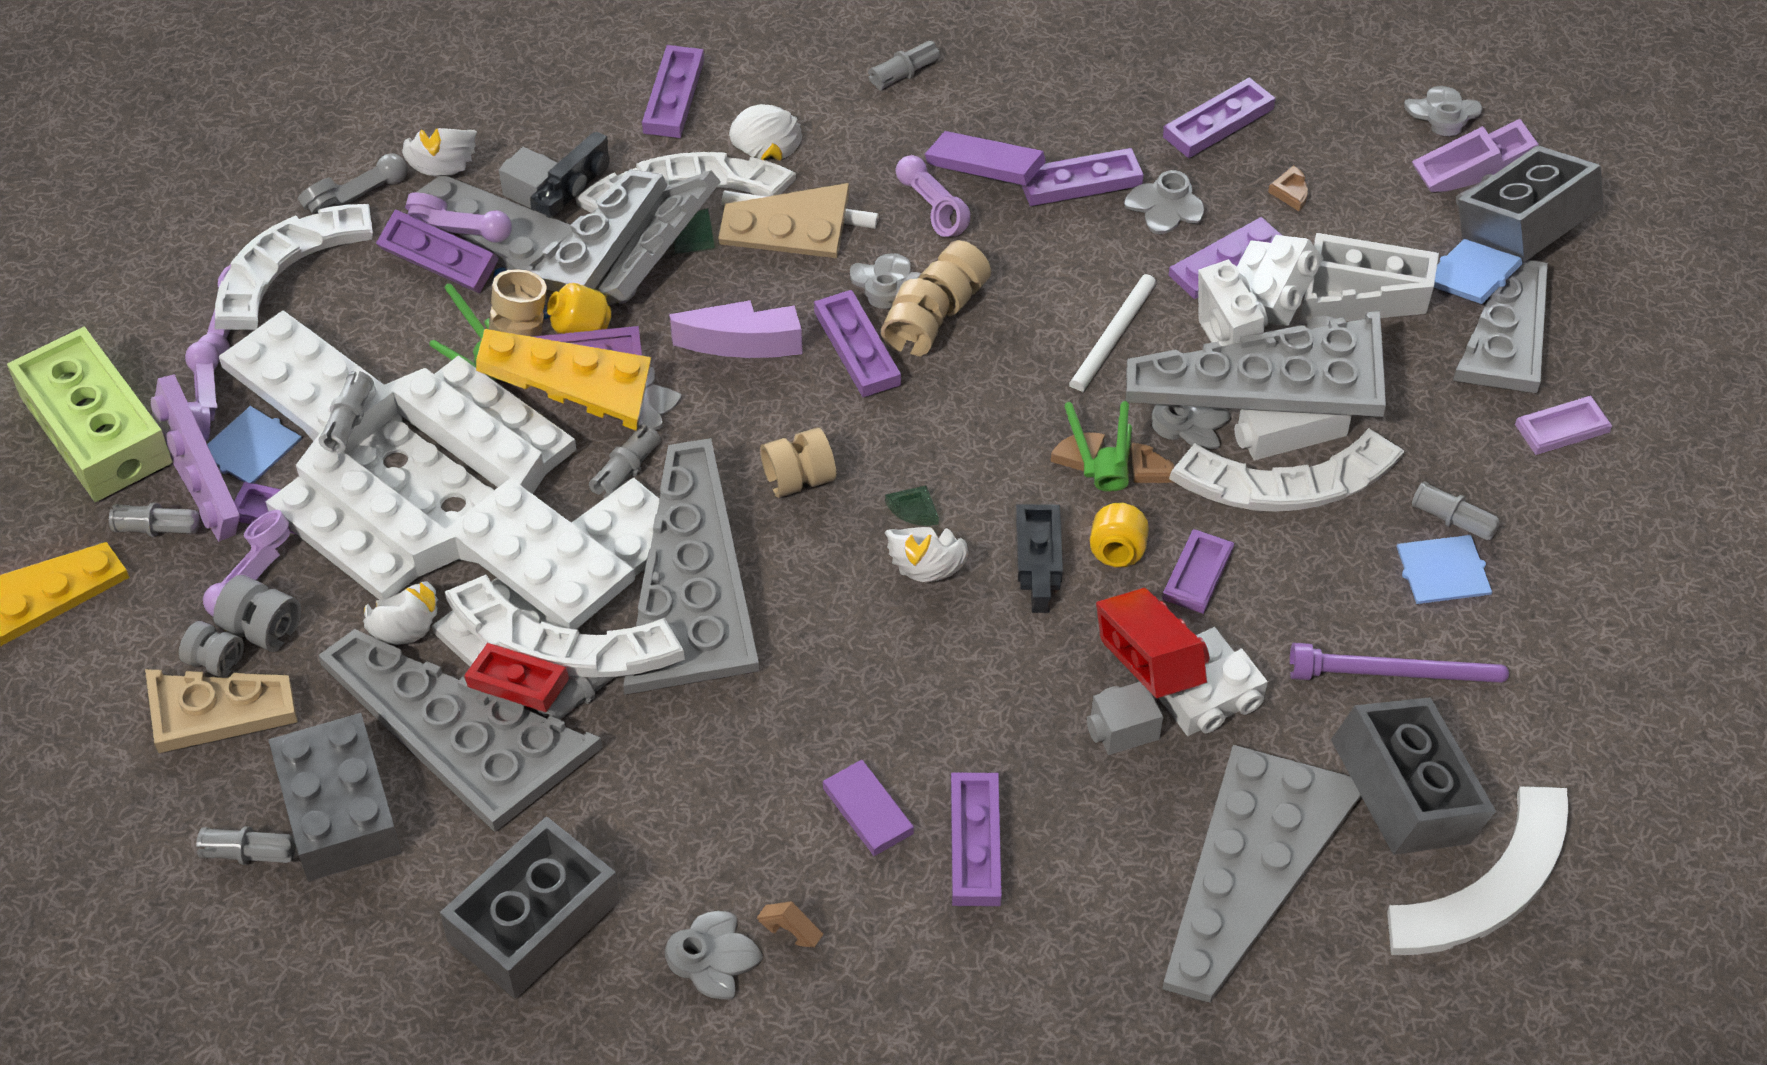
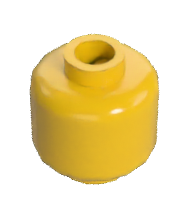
[547,283,611,334]
[1089,503,1149,567]

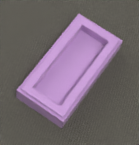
[1515,396,1612,455]

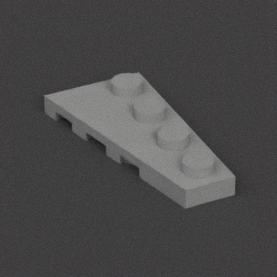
[523,169,667,292]
[595,170,721,306]
[417,175,572,270]
[1453,260,1548,393]

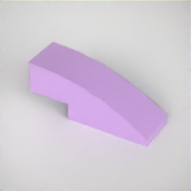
[1412,119,1538,192]
[669,300,802,358]

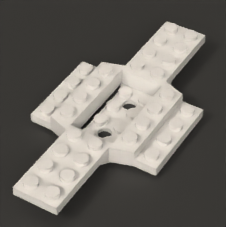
[219,310,635,630]

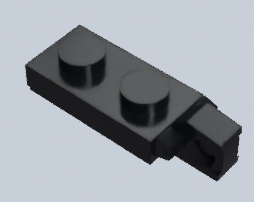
[530,131,610,218]
[1016,504,1063,613]

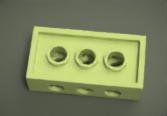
[7,326,173,502]

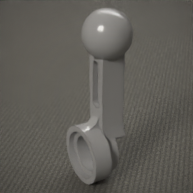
[298,153,408,214]

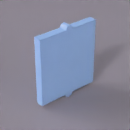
[1434,239,1522,304]
[207,406,302,484]
[1396,535,1492,604]

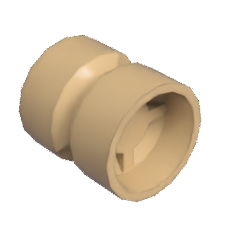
[918,240,991,316]
[489,269,547,337]
[881,279,949,356]
[760,427,836,498]

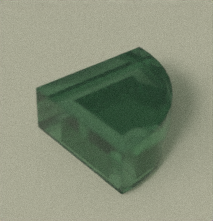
[674,208,715,254]
[885,485,939,526]

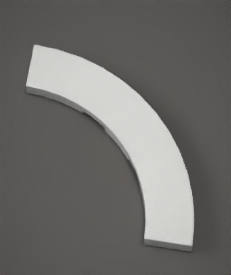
[576,152,796,213]
[215,204,373,330]
[1169,428,1404,512]
[445,575,685,678]
[1387,787,1568,955]

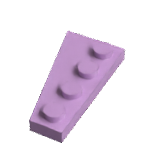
[151,374,240,542]

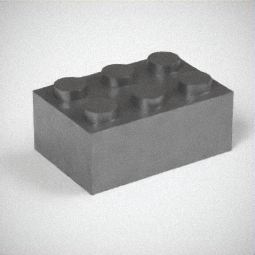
[1458,145,1604,262]
[1331,697,1496,855]
[268,713,402,882]
[440,816,620,999]

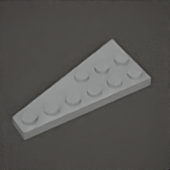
[623,438,759,695]

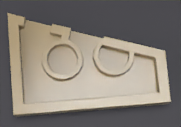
[718,183,850,258]
[145,669,298,753]

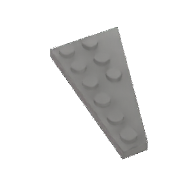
[1126,310,1386,417]
[318,629,602,832]
[1162,745,1362,1003]

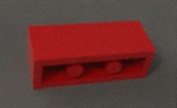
[1096,588,1210,698]

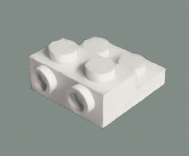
[1237,235,1323,326]
[1198,259,1268,346]
[1159,627,1268,736]

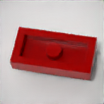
[464,643,569,713]

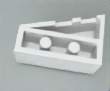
[1300,233,1439,324]

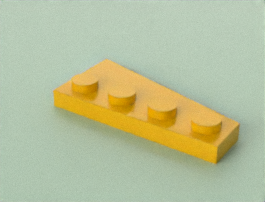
[476,329,651,431]
[0,542,130,646]

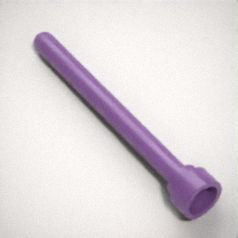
[1290,643,1509,683]

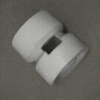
[213,575,301,652]

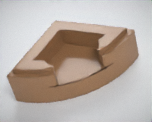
[1268,165,1308,211]
[1051,433,1105,471]
[1131,443,1175,483]
[757,902,823,947]

